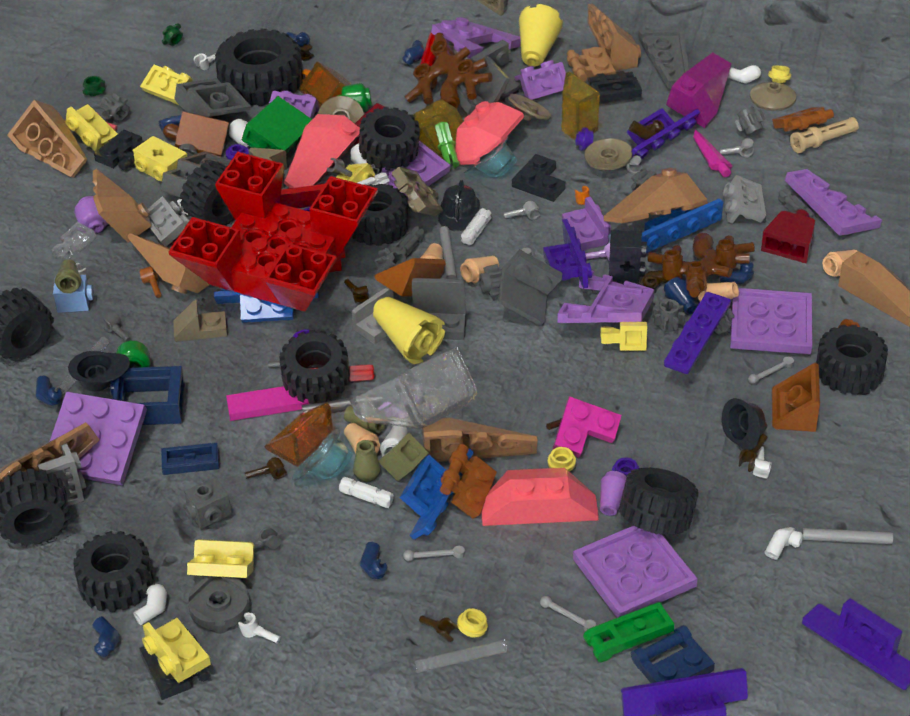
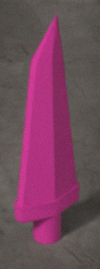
[693,129,732,177]

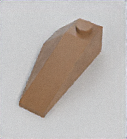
[422,416,538,462]
[0,422,99,482]

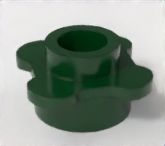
[162,23,183,46]
[83,76,105,96]

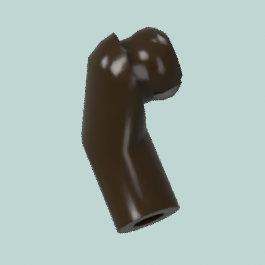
[629,120,664,140]
[640,270,670,290]

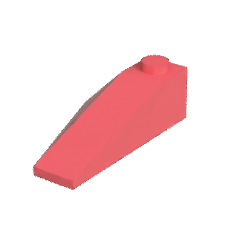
[284,114,360,188]

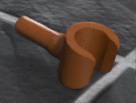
[140,266,162,298]

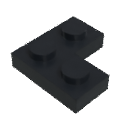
[512,154,566,202]

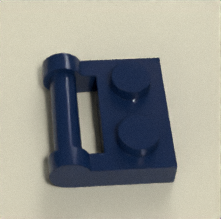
[631,625,715,683]

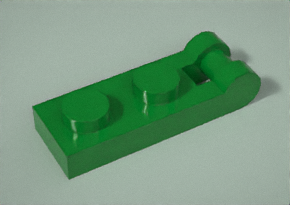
[583,602,675,662]

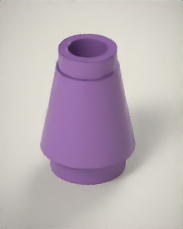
[600,471,627,516]

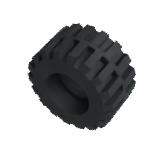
[359,107,420,170]
[180,161,234,225]
[351,184,408,246]
[0,288,54,361]
[816,325,888,395]
[279,330,350,404]
[619,467,699,535]
[0,469,70,546]
[73,531,154,612]

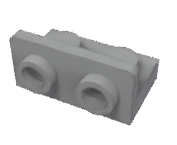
[723,175,766,224]
[148,196,190,246]
[352,287,394,344]
[38,444,86,506]

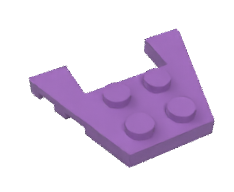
[431,17,521,59]
[558,270,654,323]

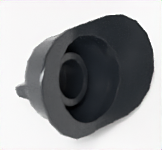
[438,180,480,231]
[68,351,130,391]
[721,398,768,451]

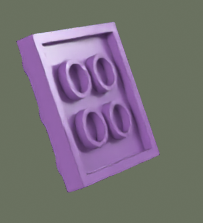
[730,288,812,354]
[50,392,147,486]
[573,526,697,618]

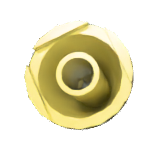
[519,4,563,67]
[373,297,445,364]

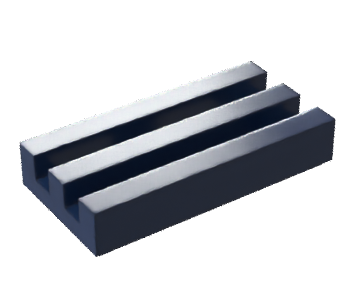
[161,442,219,475]

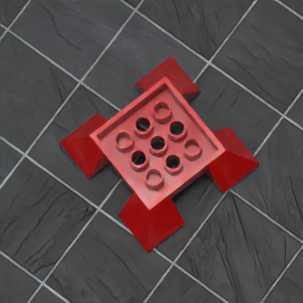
[168,152,378,312]

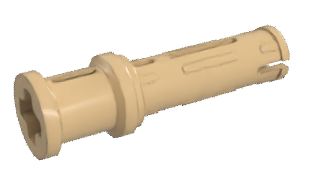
[790,117,858,153]

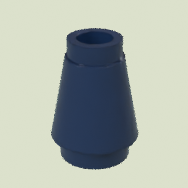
[664,277,698,315]

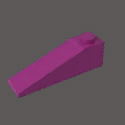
[666,52,732,128]

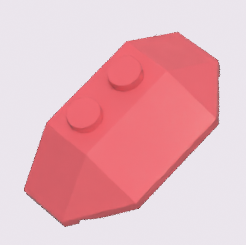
[455,101,524,165]
[481,468,599,526]

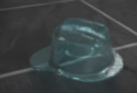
[463,136,517,177]
[292,428,353,481]

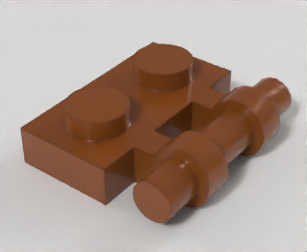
[772,107,834,132]
[440,444,497,519]

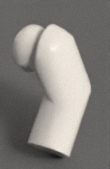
[728,65,761,84]
[764,527,803,560]
[134,584,167,625]

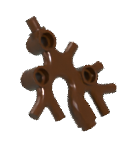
[404,33,493,111]
[648,233,755,297]

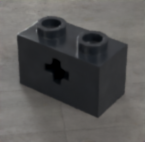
[609,230,647,285]

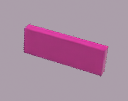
[226,386,309,421]

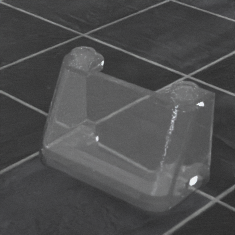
[349,347,477,429]

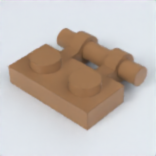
[567,47,616,82]

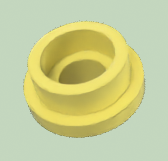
[768,65,791,83]
[548,447,576,472]
[457,608,488,637]

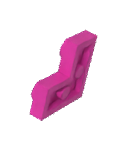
[552,396,622,458]

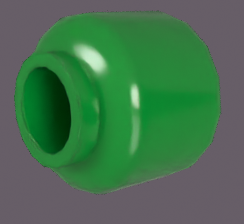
[337,83,372,113]
[115,341,150,368]

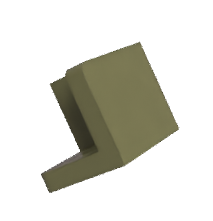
[379,433,428,481]

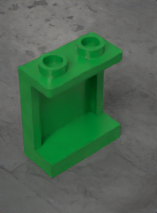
[241,96,312,155]

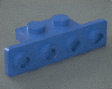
[642,199,723,253]
[214,288,319,323]
[399,448,474,540]

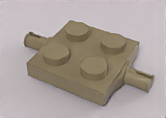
[392,167,443,216]

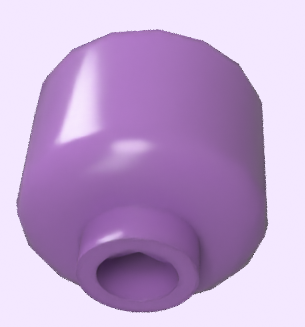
[74,196,108,233]

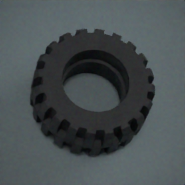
[215,28,303,106]

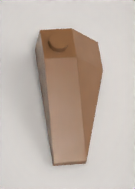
[588,4,641,71]
[8,100,87,178]
[603,168,707,223]
[93,169,152,242]
[127,233,210,294]
[838,251,910,327]

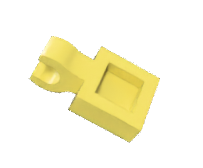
[601,322,647,351]

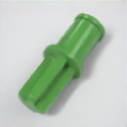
[435,122,460,169]

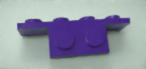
[627,108,701,159]
[543,219,592,288]
[664,292,731,374]
[802,598,910,690]
[621,668,748,716]

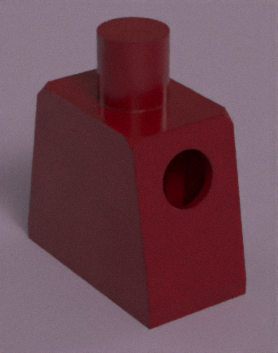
[761,209,815,264]

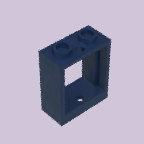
[110,366,185,425]

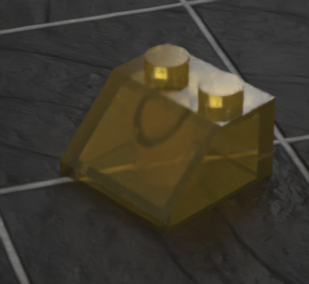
[561,71,600,140]
[413,99,464,159]

